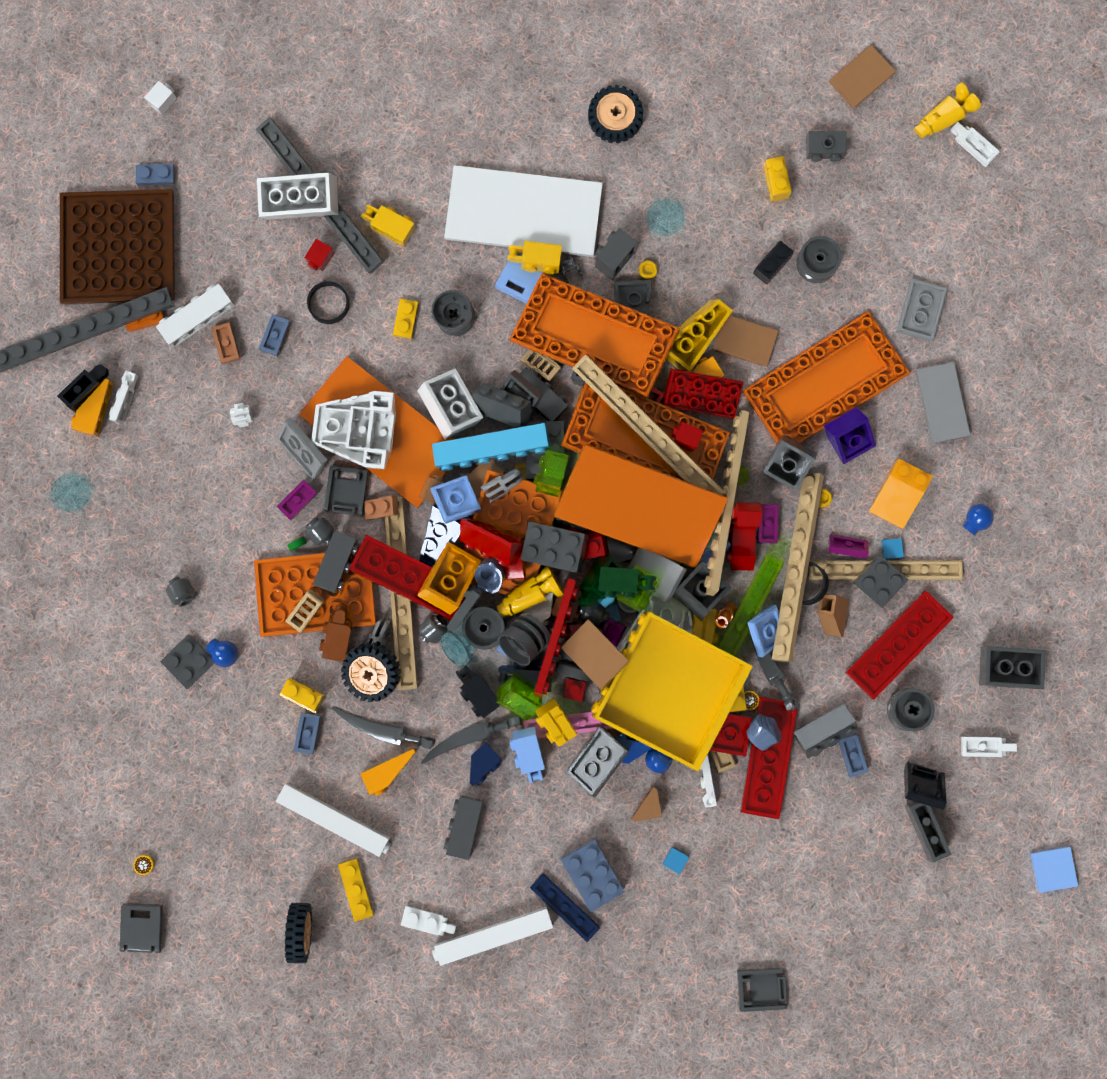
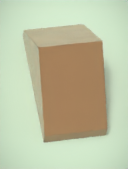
[631,786,662,822]

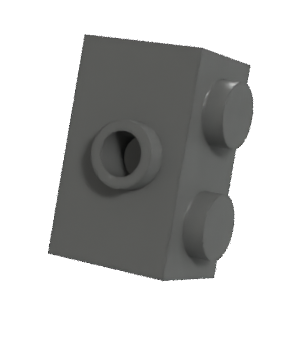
[806,131,847,162]

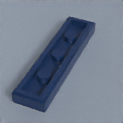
[530,873,600,942]

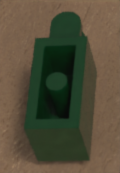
[579,556,623,607]
[598,567,656,599]

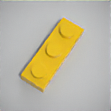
[338,858,374,922]

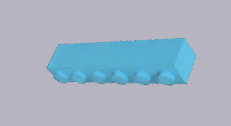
[432,423,551,471]

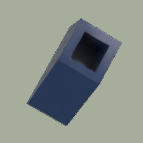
[470,742,502,786]

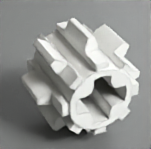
[230,403,253,427]

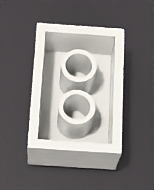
[417,368,483,440]

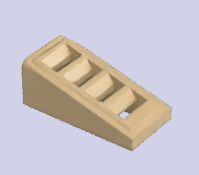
[520,350,561,384]
[285,589,326,633]

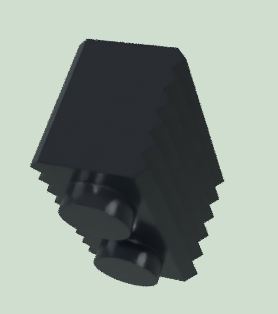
[753,241,793,284]

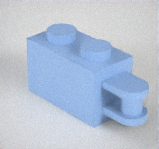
[510,726,545,783]

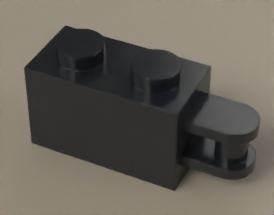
[57,365,109,413]
[498,660,552,692]
[455,664,502,718]

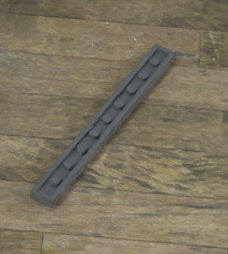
[256,117,384,274]
[0,287,174,373]

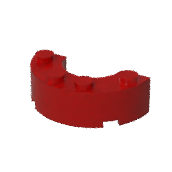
[726,502,762,571]

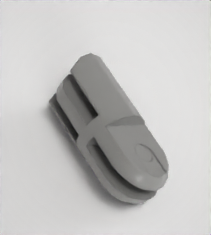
[480,469,523,503]
[366,618,391,647]

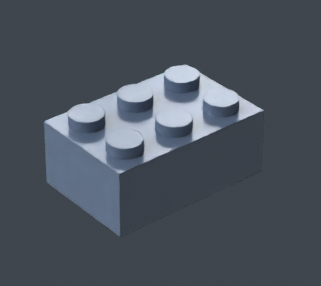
[561,838,625,912]

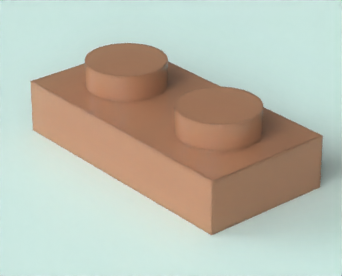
[211,322,241,365]
[364,496,398,520]

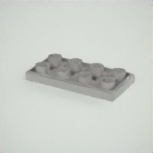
[915,362,970,444]

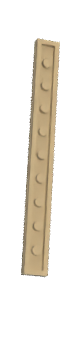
[572,354,725,495]
[704,410,749,596]
[772,473,824,662]
[385,497,418,690]

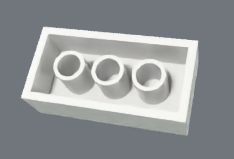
[257,173,338,220]

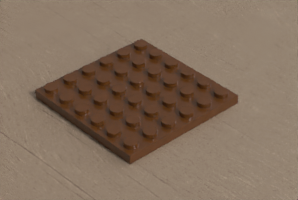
[60,189,175,305]

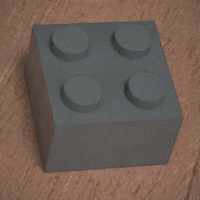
[594,228,638,281]
[763,435,816,491]
[673,562,731,621]

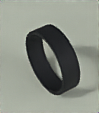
[307,281,350,324]
[785,562,829,605]

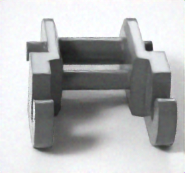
[560,255,583,283]

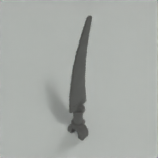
[749,610,800,711]
[332,706,435,749]
[421,716,522,764]

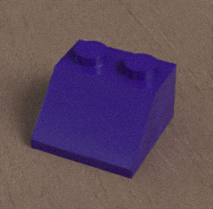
[824,407,876,464]

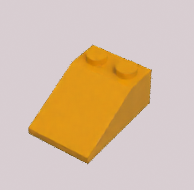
[869,458,933,529]
[417,541,481,615]

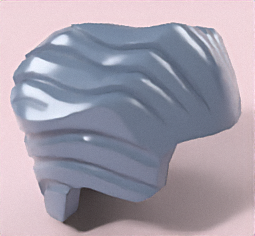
[475,558,505,594]
[746,714,782,751]

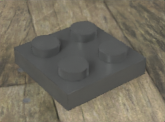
[853,554,908,608]
[160,634,214,689]

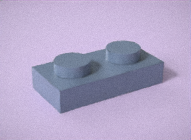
[136,164,175,185]
[259,314,291,357]
[294,712,321,754]
[838,734,869,777]

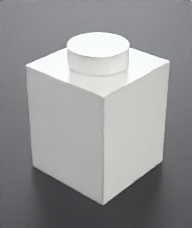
[144,81,177,115]

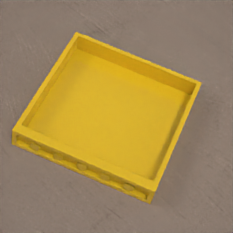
[591,611,753,772]

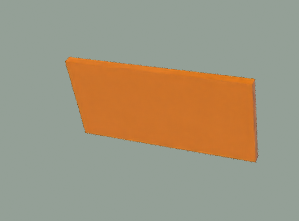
[509,273,680,398]
[742,311,910,444]
[299,356,453,509]
[561,382,730,481]
[553,443,728,568]

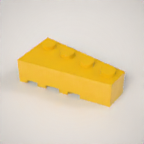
[666,299,733,371]

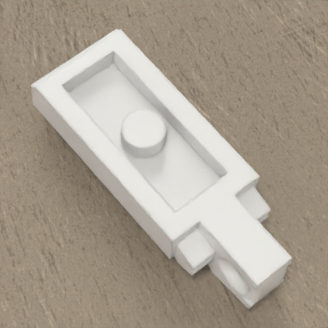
[950,122,999,167]
[109,371,138,425]
[961,737,1017,757]
[700,754,717,808]
[401,905,457,936]

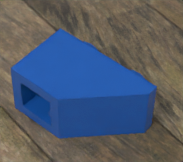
[614,733,652,764]

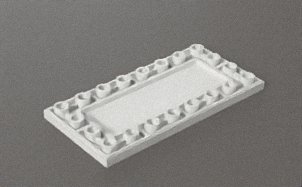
[444,165,602,257]

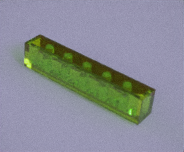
[717,554,784,657]

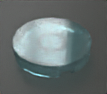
[646,199,683,237]
[50,474,90,512]
[440,630,473,667]

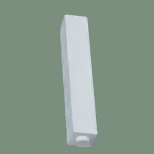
[276,783,391,857]
[432,907,553,966]

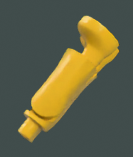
[914,82,981,139]
[496,566,564,618]

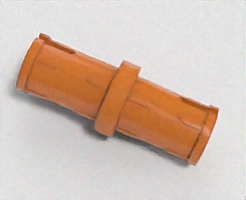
[716,603,736,628]

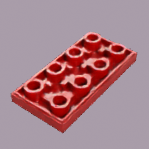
[662,368,744,419]

